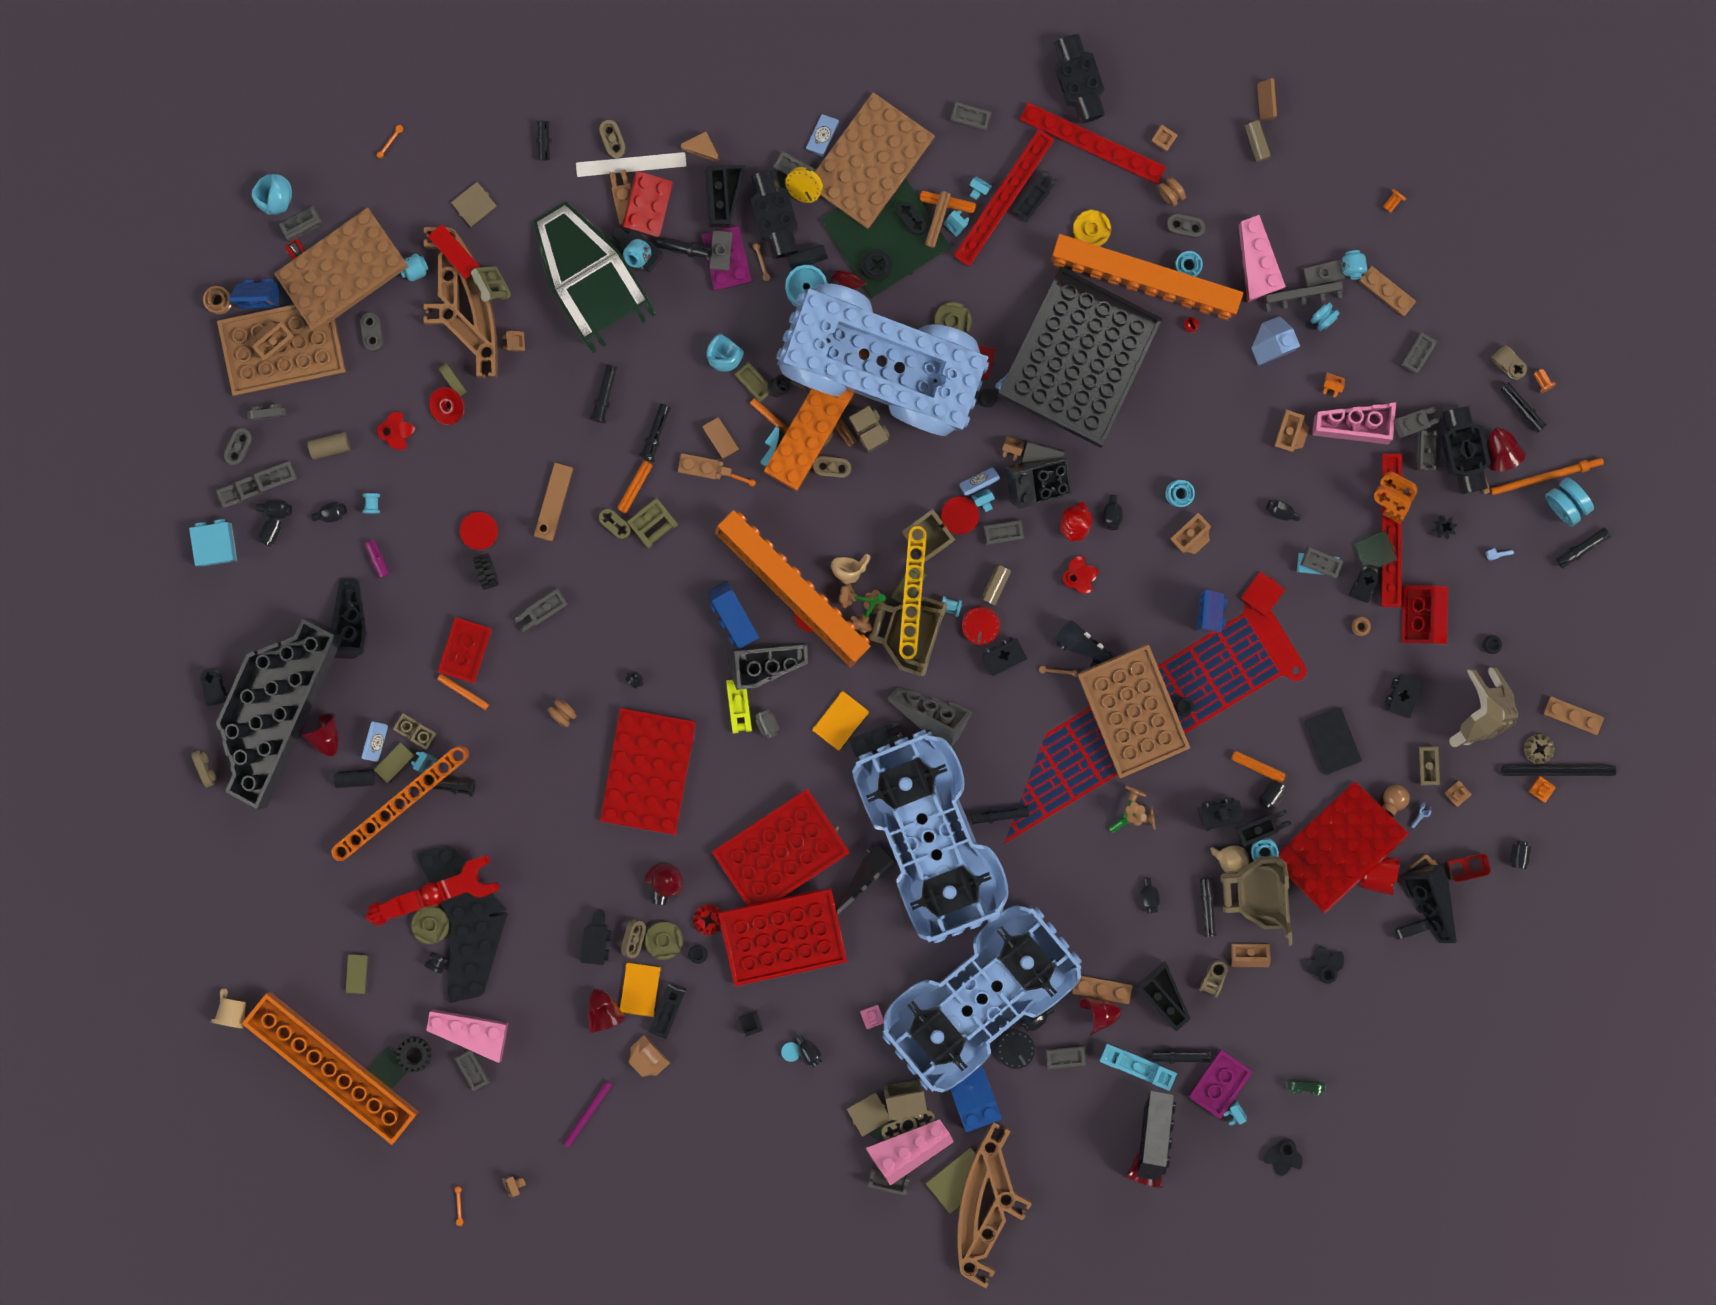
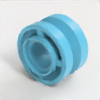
[1174,251,1203,277]
[1310,302,1340,332]
[1165,480,1195,507]
[1251,838,1278,861]

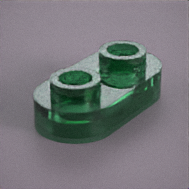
[1287,1080,1326,1095]

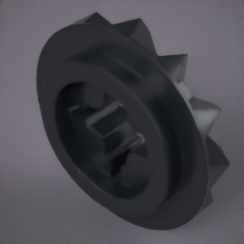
[862,249,892,280]

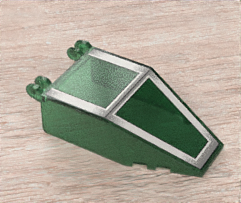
[533,201,656,353]

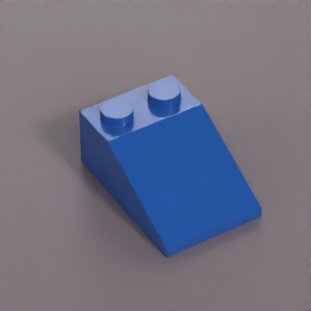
[229,279,279,309]
[1197,590,1227,633]
[950,1065,1002,1132]

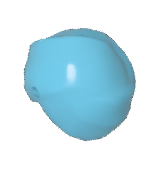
[252,174,292,215]

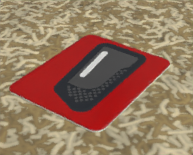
[285,239,305,260]

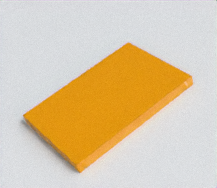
[812,691,869,751]
[619,962,661,1017]

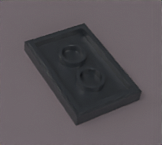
[1304,707,1362,775]

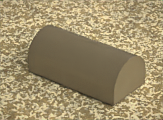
[1244,120,1271,163]
[308,432,351,460]
[981,565,1011,606]
[1419,746,1440,785]

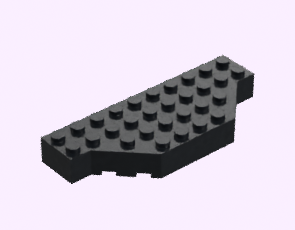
[216,618,344,809]

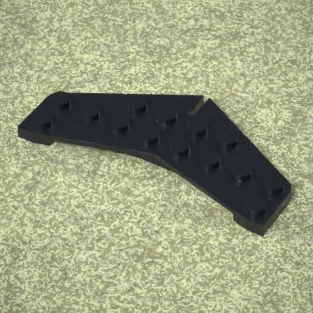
[417,846,508,1003]

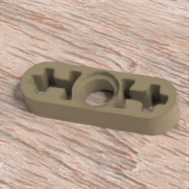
[881,1109,935,1140]

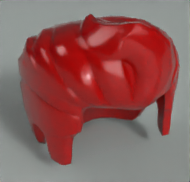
[1060,502,1093,542]

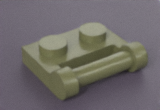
[471,266,511,302]
[627,498,678,549]

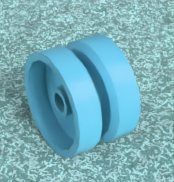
[785,265,827,307]
[1545,477,1594,527]

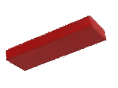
[428,224,481,280]

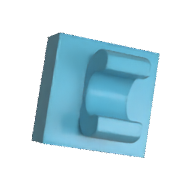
[970,176,992,200]
[943,210,969,237]
[971,488,995,512]
[411,752,438,776]
[1224,1101,1247,1125]

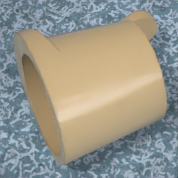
[211,988,246,1029]

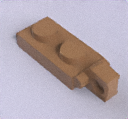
[678,453,732,480]

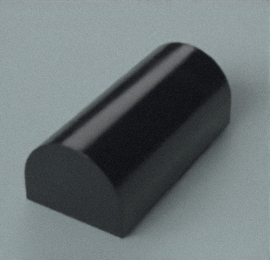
[787,245,828,271]
[333,769,375,788]

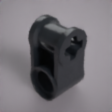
[1349,564,1379,603]
[200,668,227,707]

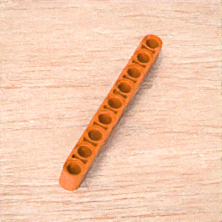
[331,745,469,861]

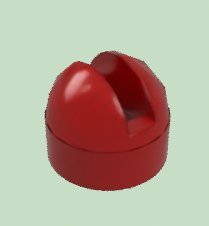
[1183,317,1199,333]

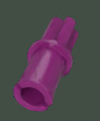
[365,540,390,579]

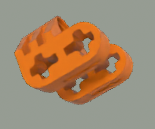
[1374,472,1417,524]

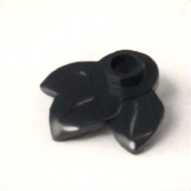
[1306,946,1344,984]
[1264,1139,1303,1177]

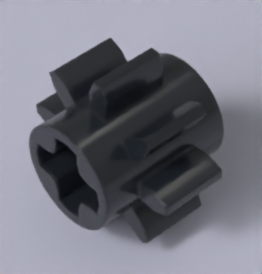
[1432,516,1457,539]

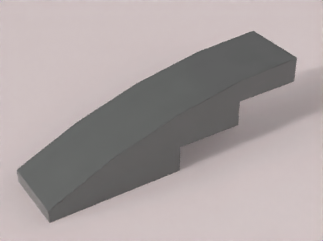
[216,461,297,509]

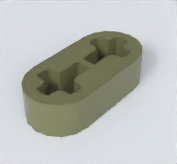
[438,363,467,396]
[599,509,631,539]

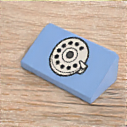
[806,114,839,157]
[959,468,1000,497]
[361,721,388,762]

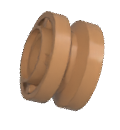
[1158,176,1186,207]
[203,286,233,315]
[547,698,577,727]

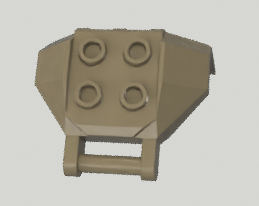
[867,596,947,677]
[1449,667,1518,747]
[1220,856,1292,946]

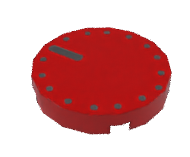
[962,607,1000,645]

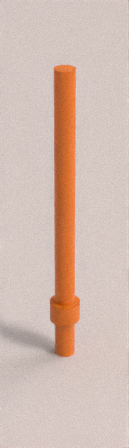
[1490,457,1604,495]

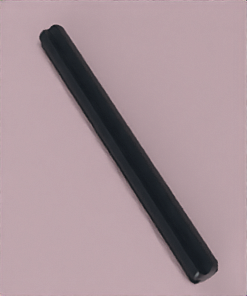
[1501,765,1617,776]

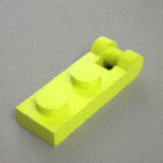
[726,680,752,734]

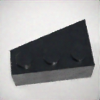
[705,165,746,228]
[1136,961,1191,1032]

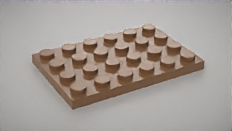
[815,92,935,229]
[274,208,409,333]
[217,304,346,396]
[1077,643,1190,779]

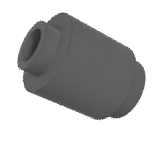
[755,709,780,739]

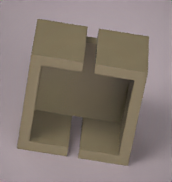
[849,406,890,454]
[901,509,955,562]
[884,1079,928,1121]

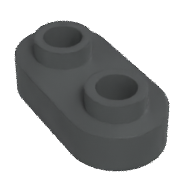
[1167,214,1205,238]
[360,313,384,351]
[247,404,286,420]
[224,428,253,466]

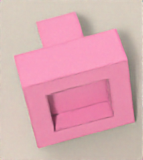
[860,1004,884,1029]

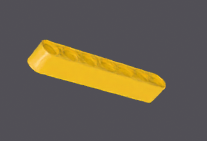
[899,526,927,659]

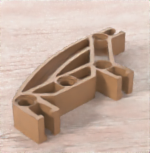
[423,227,498,378]
[957,1121,1032,1288]

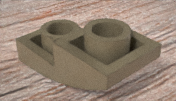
[392,712,436,750]

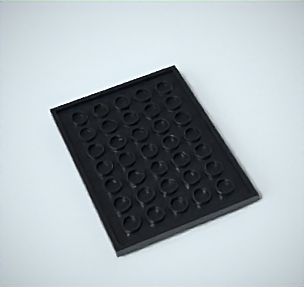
[997,267,1163,448]

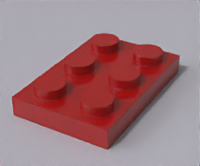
[622,171,673,238]
[437,617,492,684]

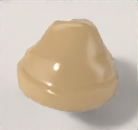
[831,554,871,584]
[1210,845,1250,873]

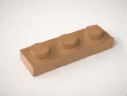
[1359,266,1416,317]
[1543,696,1604,735]
[1072,975,1132,1004]

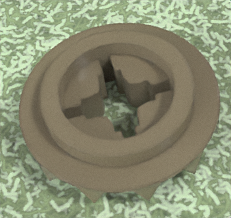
[1524,734,1555,764]

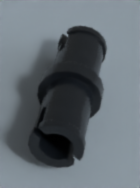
[536,121,551,161]

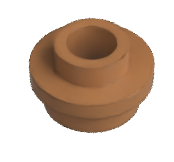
[1351,617,1371,636]

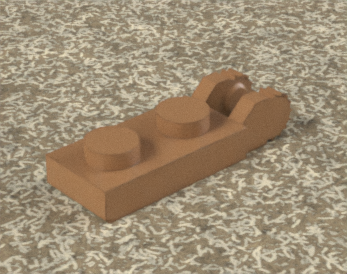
[609,169,631,226]

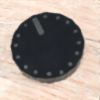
[997,1030,1035,1069]

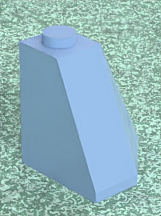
[1251,316,1300,366]

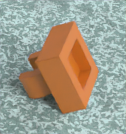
[1323,372,1345,397]
[1528,776,1556,803]

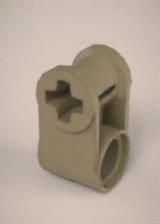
[1490,344,1527,380]
[1198,959,1228,998]

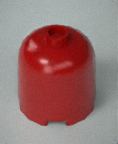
[1358,856,1400,896]

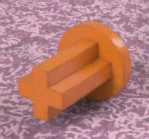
[1383,189,1406,213]
[1533,369,1556,393]

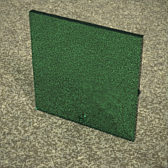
[820,178,950,298]

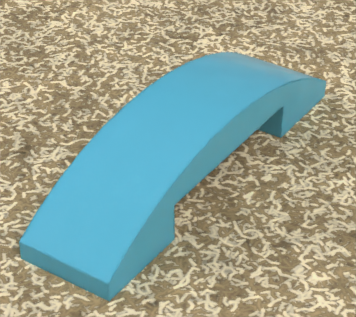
[1099,1044,1177,1091]

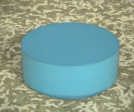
[781,1042,800,1062]

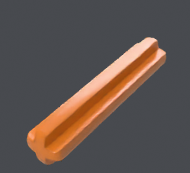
[920,191,976,213]
[617,460,652,513]
[1231,751,1286,783]

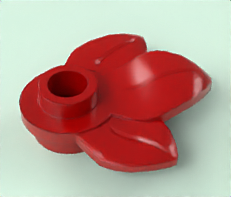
[377,412,416,450]
[1062,556,1099,594]

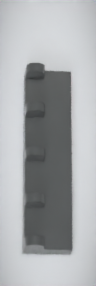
[1264,282,1343,312]

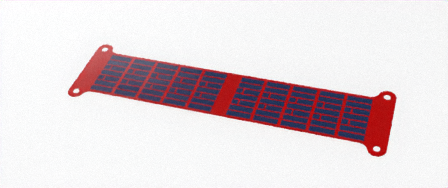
[1002,601,1307,845]

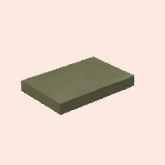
[926,1147,990,1213]

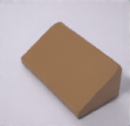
[1257,78,1277,121]
[702,417,739,460]
[1231,944,1271,967]

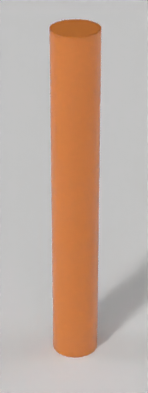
[750,398,789,434]
[437,674,490,711]

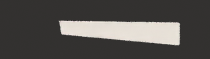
[576,152,686,177]

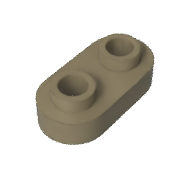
[599,120,626,158]
[813,456,851,478]
[191,750,216,788]
[621,919,646,958]

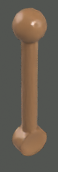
[753,243,770,281]
[1039,666,1079,677]

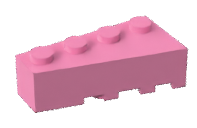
[1239,215,1286,303]
[1312,402,1396,444]
[426,1009,508,1063]
[866,1120,954,1186]

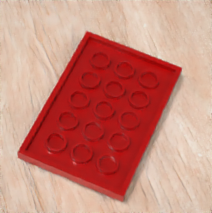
[600,708,696,835]
[1278,781,1409,914]
[712,788,850,905]
[718,888,847,986]

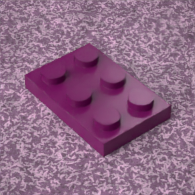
[702,226,752,291]
[1188,1049,1253,1119]

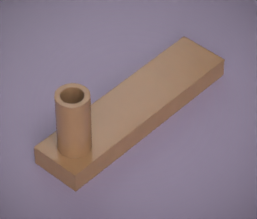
[534,463,574,542]

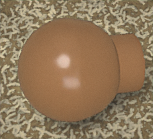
[1382,785,1410,817]

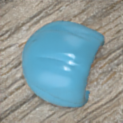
[706,334,744,372]

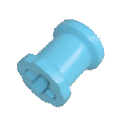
[363,493,380,514]
[942,596,962,617]

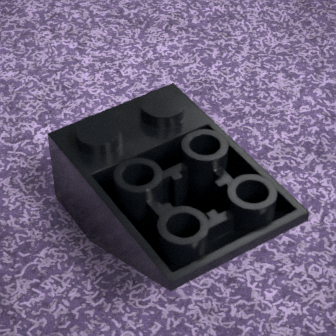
[1005,458,1071,509]

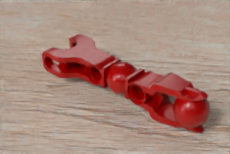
[365,855,500,926]

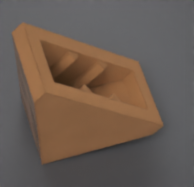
[681,132,719,163]

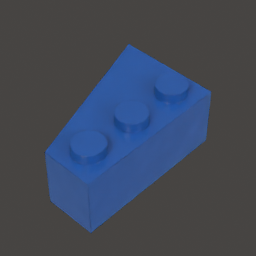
[708,580,759,649]

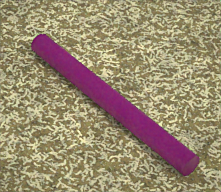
[563,1081,613,1148]

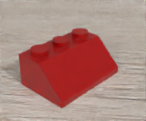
[1401,585,1448,644]

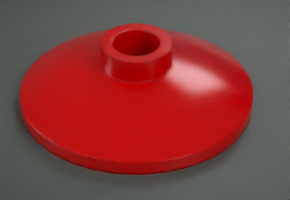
[429,387,464,425]

